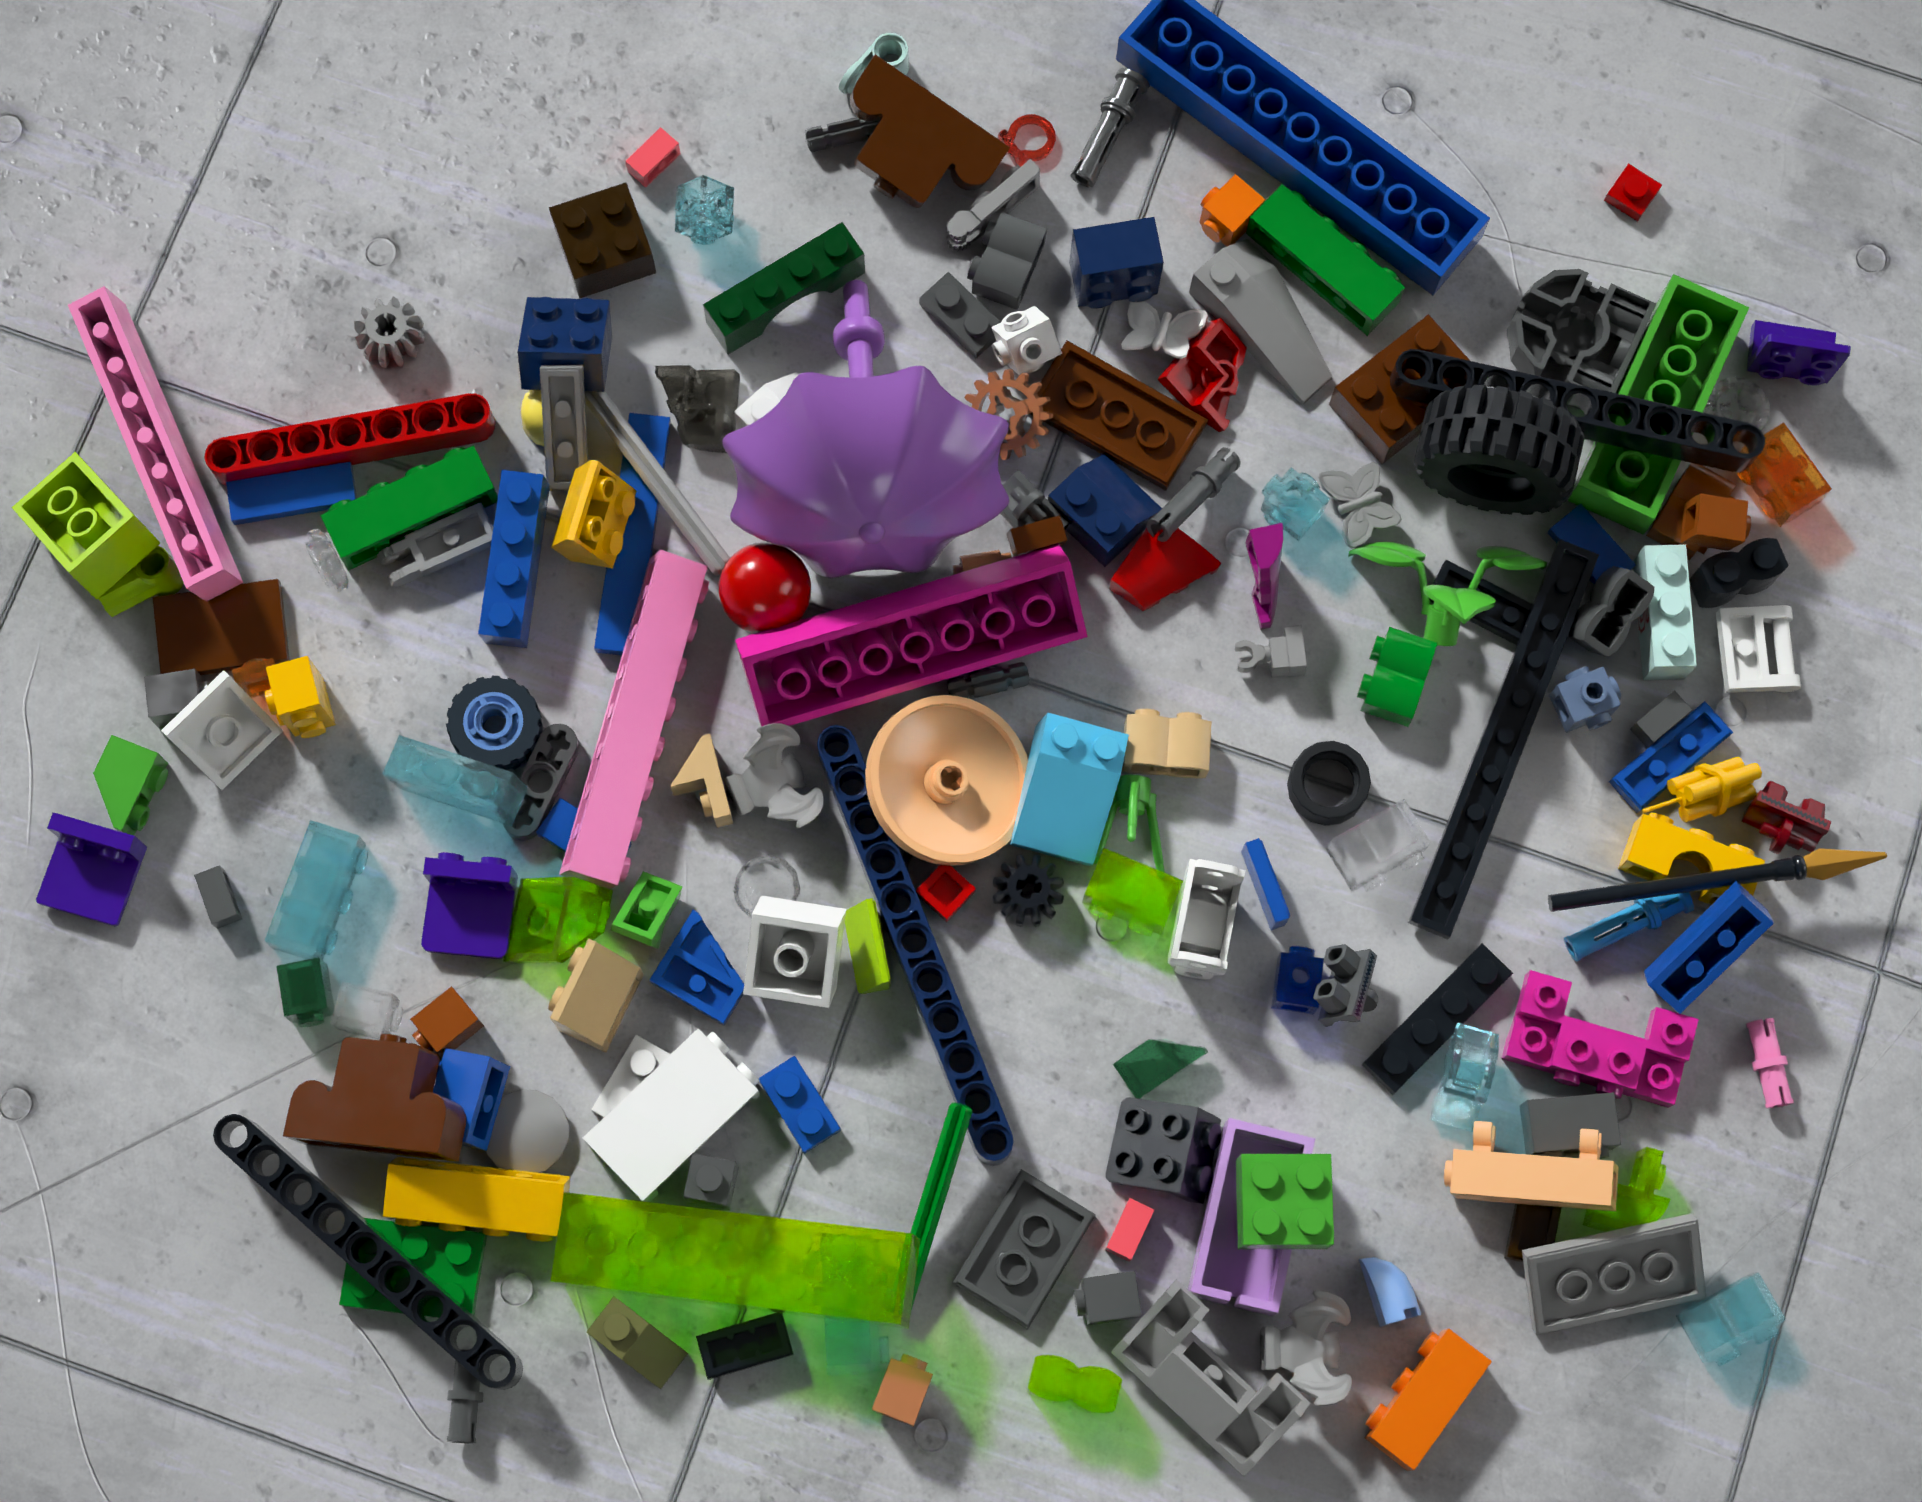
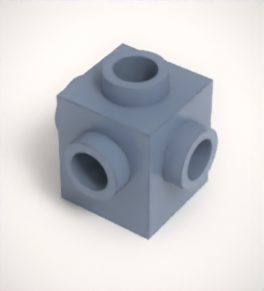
[1549,666,1621,733]

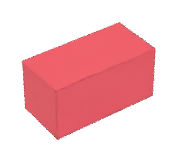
[625,127,681,188]
[1105,1198,1154,1262]

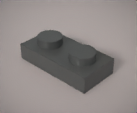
[919,272,1001,359]

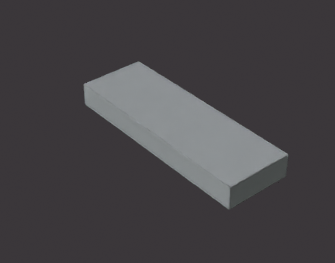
[540,365,588,491]

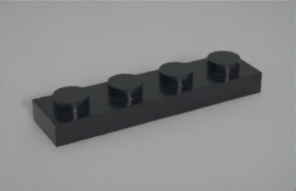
[1362,943,1513,1095]

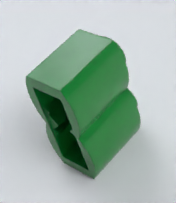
[1356,627,1437,727]

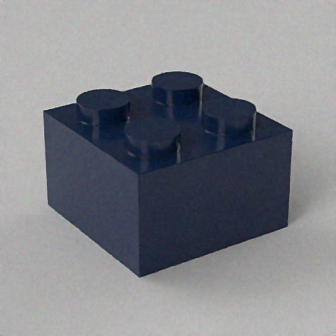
[1069,217,1164,309]
[517,297,612,392]

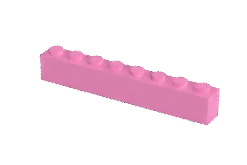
[68,286,243,602]
[559,550,709,890]

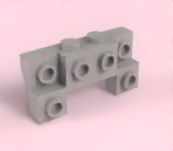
[1111,1279,1311,1476]

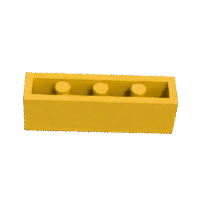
[383,1156,571,1242]

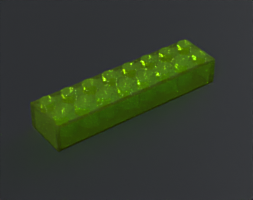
[550,1192,920,1329]

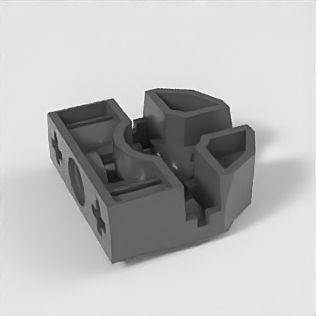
[1507,269,1656,410]

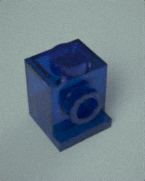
[1271,946,1324,1015]

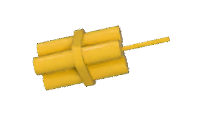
[1642,757,1762,823]

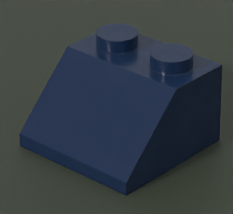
[1048,454,1162,567]

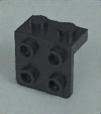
[1105,1097,1221,1204]

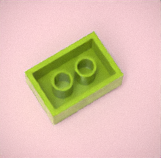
[11,452,160,600]

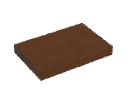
[152,579,290,675]

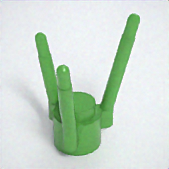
[1094,774,1165,880]

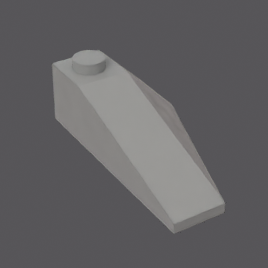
[1189,239,1332,405]

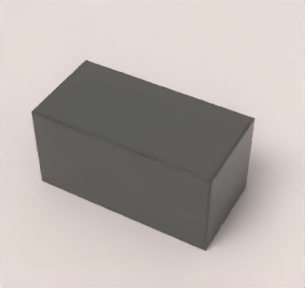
[1630,690,1692,748]
[194,865,242,929]

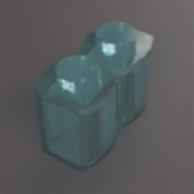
[1676,1272,1786,1366]

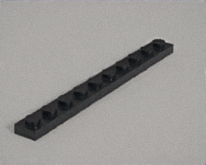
[1408,539,1599,939]

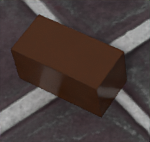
[1007,515,1067,557]

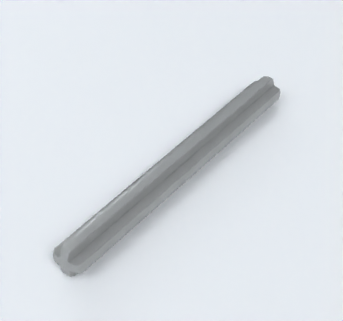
[585,391,730,576]

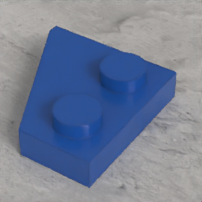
[650,910,744,1026]

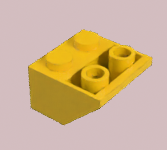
[551,460,637,568]

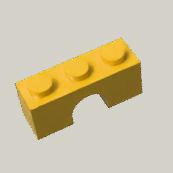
[1618,813,1765,905]

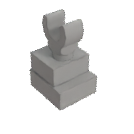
[1235,625,1307,678]

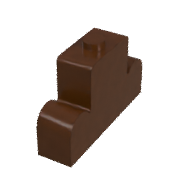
[850,54,1010,208]
[283,1034,466,1162]

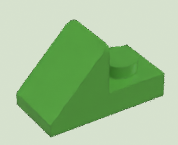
[611,871,683,949]

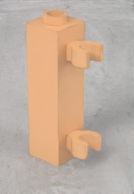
[1444,1121,1619,1211]

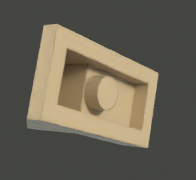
[671,734,733,828]

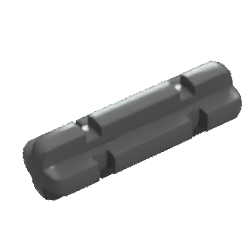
[805,117,879,152]
[947,662,1030,698]

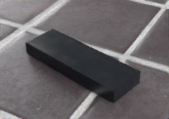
[1430,560,1533,645]

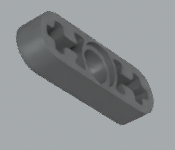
[502,724,579,841]

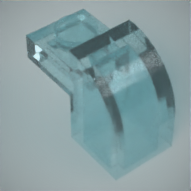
[1431,1022,1499,1132]

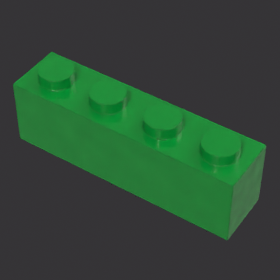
[1246,184,1405,336]
[320,445,498,571]

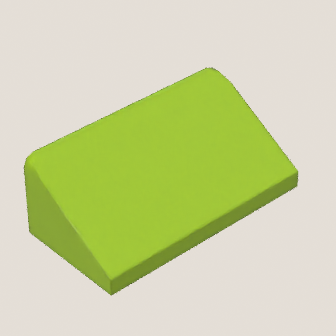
[845,898,891,994]

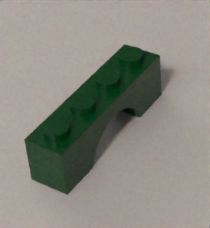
[703,222,865,355]

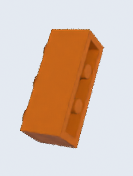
[1364,1328,1492,1471]

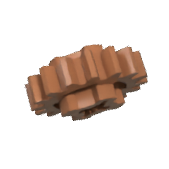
[964,369,1053,460]

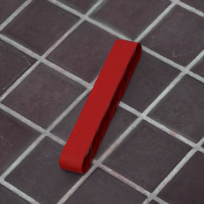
[204,393,496,486]

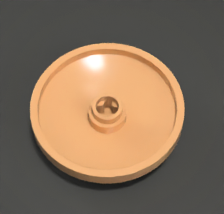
[865,695,1028,866]

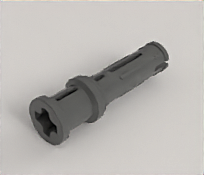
[1070,68,1150,187]

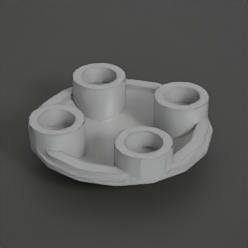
[486,1089,570,1173]

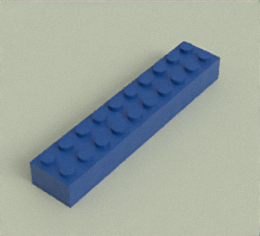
[1116,0,1490,296]

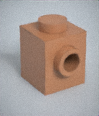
[872,1354,933,1427]

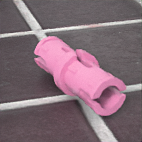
[1746,1018,1794,1109]

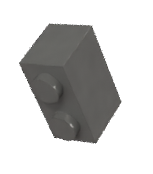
[1519,1092,1621,1159]

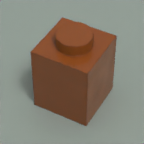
[1681,493,1751,551]
[410,986,484,1058]

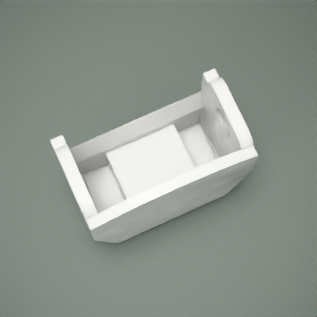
[1168,859,1246,979]

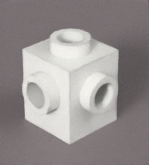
[991,306,1062,375]

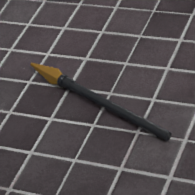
[1548,848,1887,912]

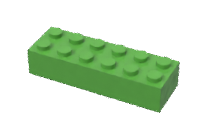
[1568,274,1749,535]

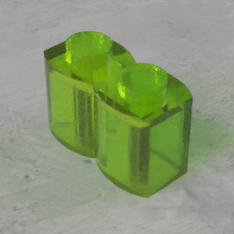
[1026,1355,1122,1415]

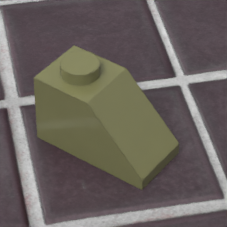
[586,1296,688,1389]

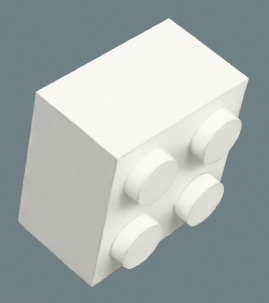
[743,896,846,1008]

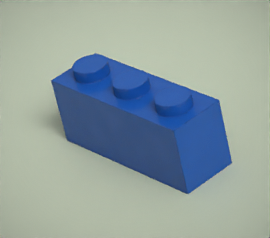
[1644,881,1774,1014]

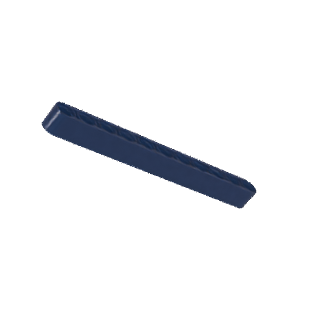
[817,725,1014,1166]

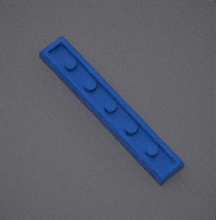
[594,413,671,656]

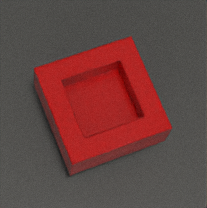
[1604,163,1662,222]
[916,865,976,922]

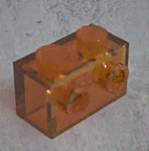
[1737,422,1832,527]

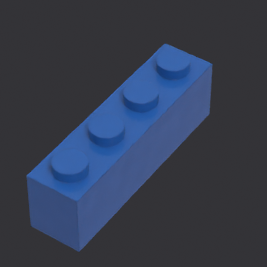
[478,470,550,648]

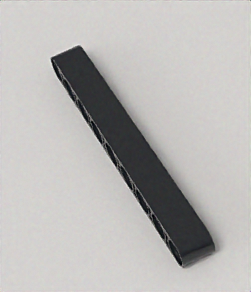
[1390,349,1765,472]
[213,1114,523,1390]

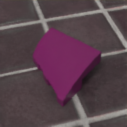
[1245,523,1283,630]

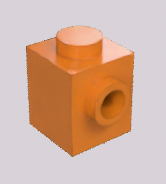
[1199,174,1266,247]

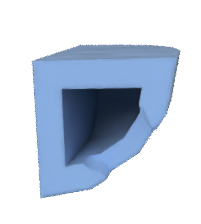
[1359,1257,1421,1327]

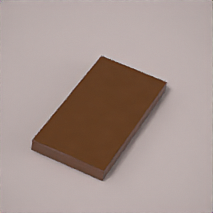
[1031,340,1208,491]

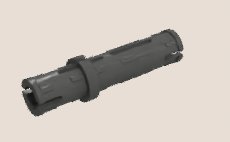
[1147,447,1241,542]

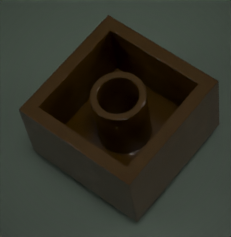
[549,182,656,299]

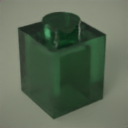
[276,957,335,1027]

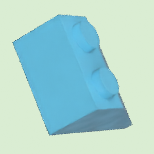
[1010,713,1129,866]

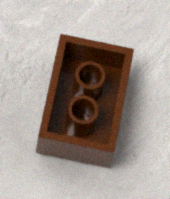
[1329,314,1470,464]

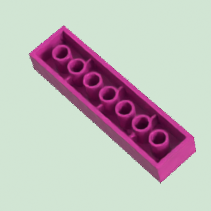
[735,544,1088,726]

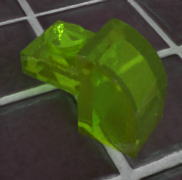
[1583,1146,1670,1232]

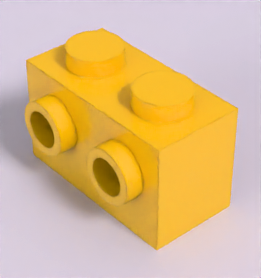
[265,656,336,738]

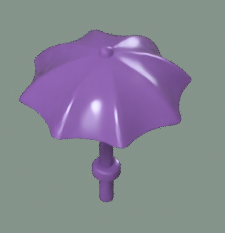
[722,280,1009,578]

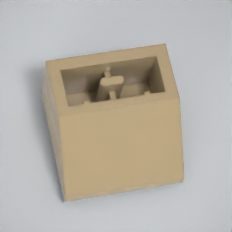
[548,938,644,1052]

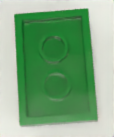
[339,1218,487,1318]

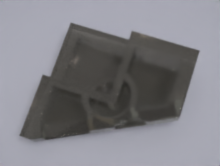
[655,365,740,453]

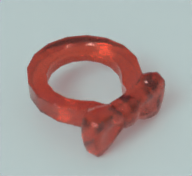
[997,114,1056,167]

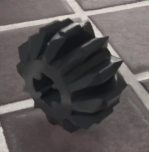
[992,854,1064,927]

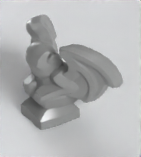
[724,723,824,828]
[1260,1291,1352,1406]

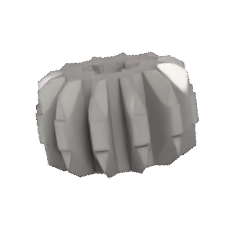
[354,296,425,369]

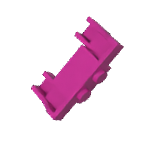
[1501,970,1699,1108]

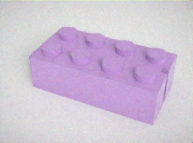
[1188,1118,1315,1316]

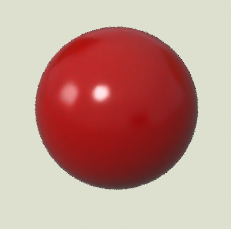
[719,542,811,634]

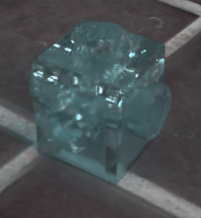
[675,175,734,245]
[1260,467,1330,541]

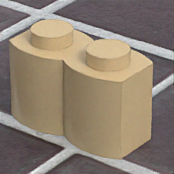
[1122,709,1212,778]

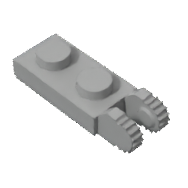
[946,159,1040,251]
[377,503,493,588]

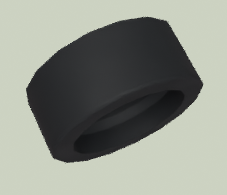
[1287,741,1371,826]

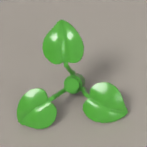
[1348,542,1547,646]

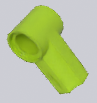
[99,546,184,617]

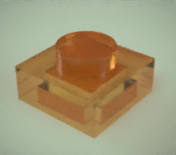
[232,658,277,698]

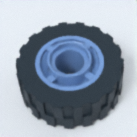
[446,675,543,773]

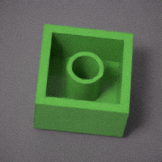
[1236,1154,1334,1249]

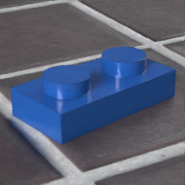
[758,1056,841,1154]

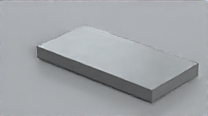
[1522,1213,1707,1335]

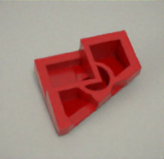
[1157,318,1247,432]
[1109,513,1221,611]

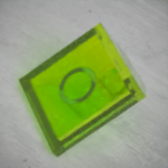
[503,877,613,964]

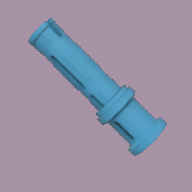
[1564,892,1694,961]

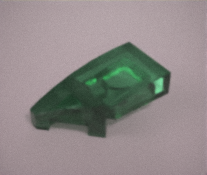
[1113,1039,1209,1099]

